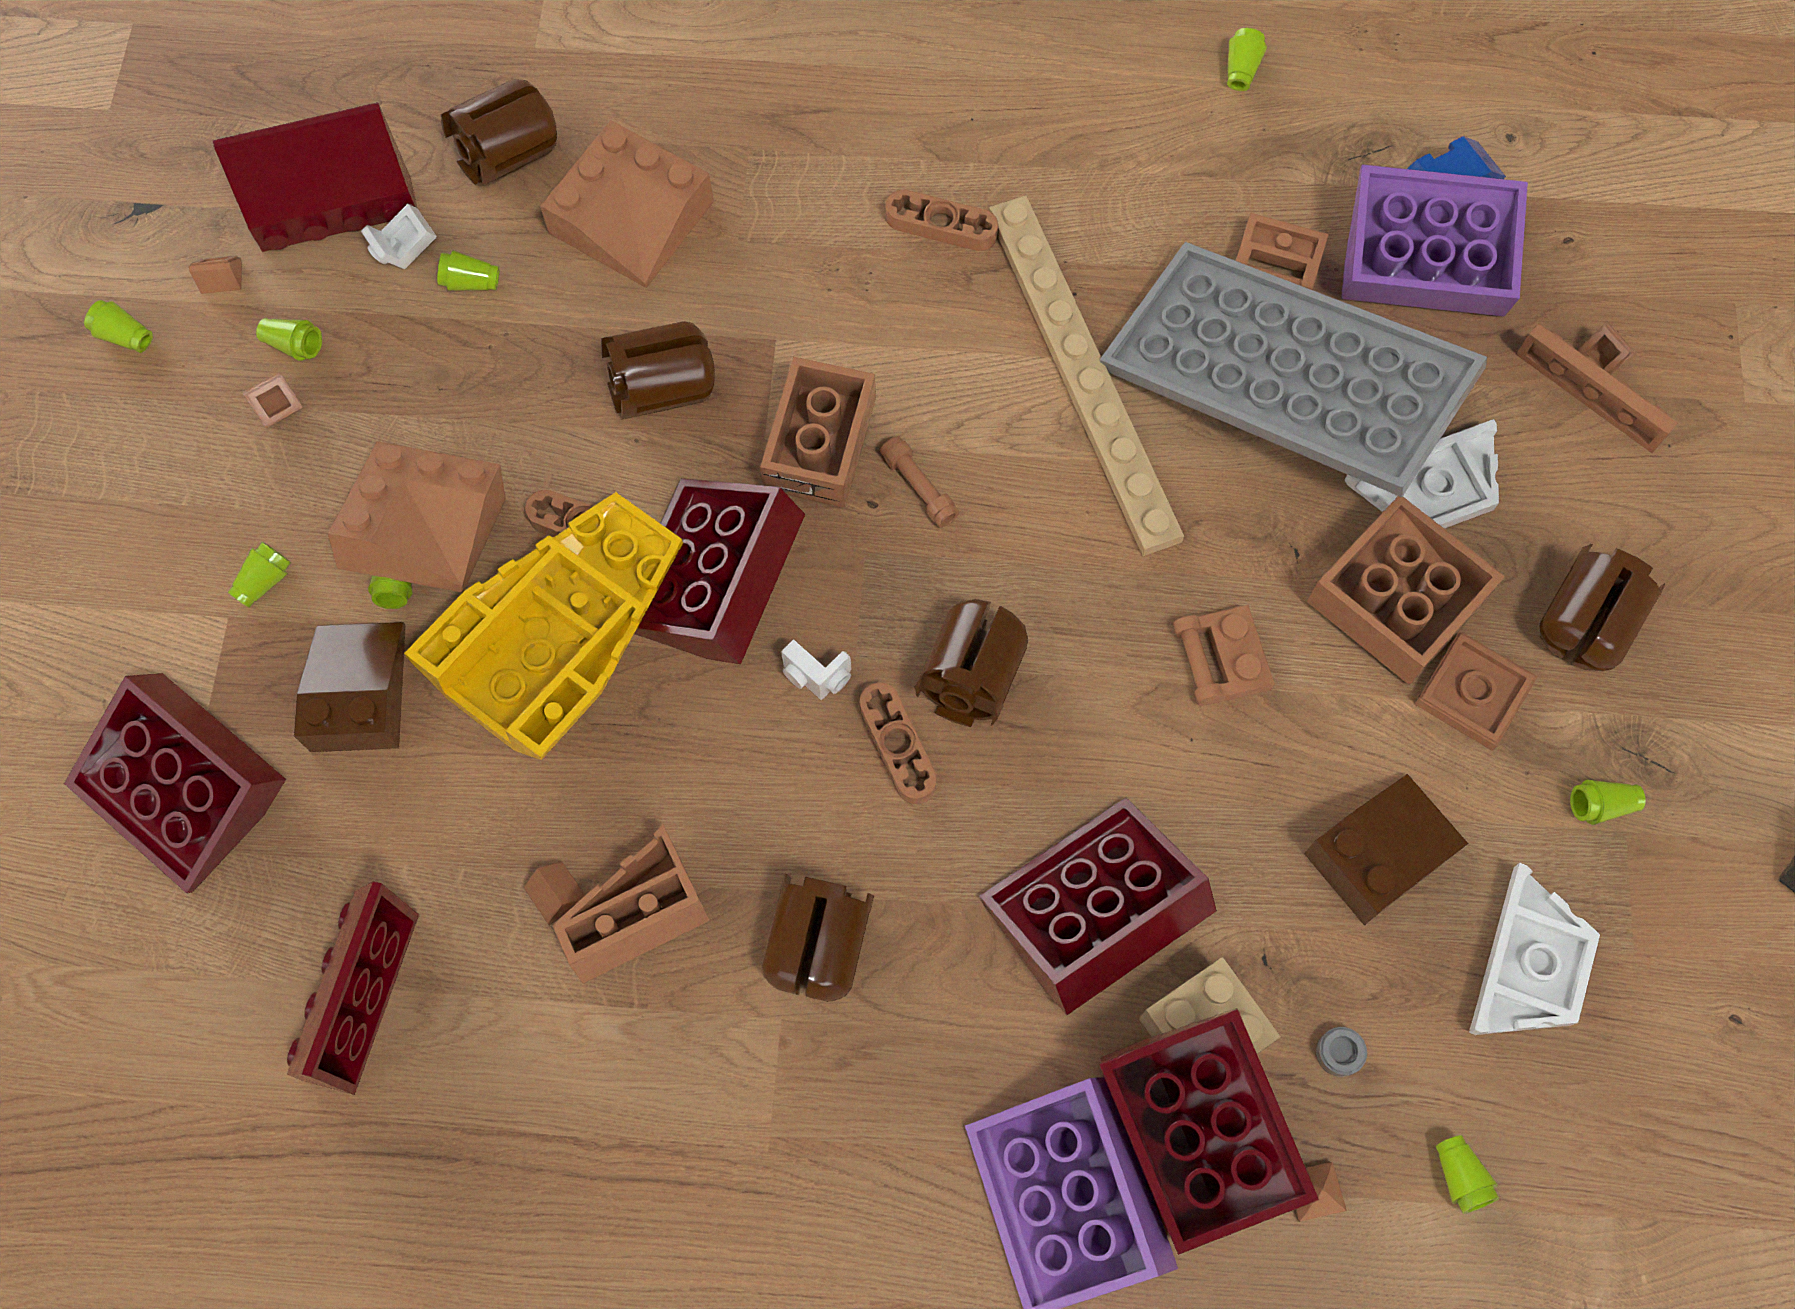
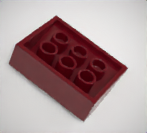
[213,102,417,252]
[634,478,806,665]
[64,673,286,893]
[979,797,1217,1015]
[287,881,419,1095]
[1099,1008,1319,1255]

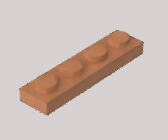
[1516,323,1678,453]

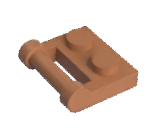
[1236,213,1329,290]
[1173,605,1275,706]

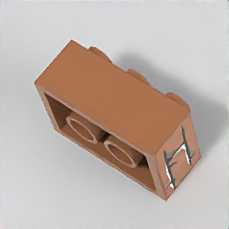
[760,356,876,508]

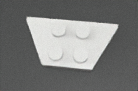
[1345,419,1499,529]
[1469,863,1600,1035]

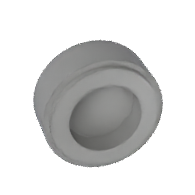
[1316,1027,1367,1077]

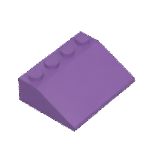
[1341,165,1528,316]
[965,1077,1178,1309]

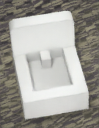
[361,204,437,269]
[781,639,851,700]

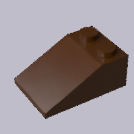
[294,622,406,752]
[1304,774,1469,925]

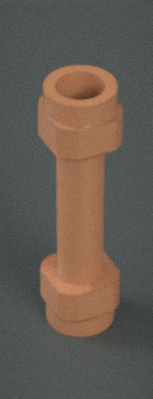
[880,436,959,528]

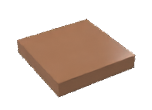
[1414,631,1538,751]

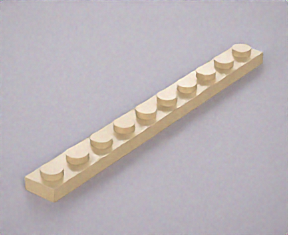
[989,196,1184,556]

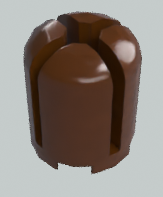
[441,79,557,185]
[601,321,715,420]
[1539,544,1665,672]
[914,599,1028,727]
[762,874,874,1002]

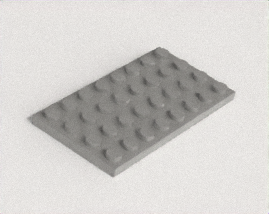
[1100,242,1487,497]

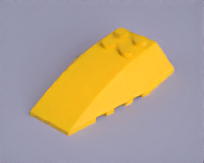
[404,492,683,760]

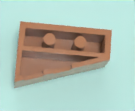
[552,824,710,984]

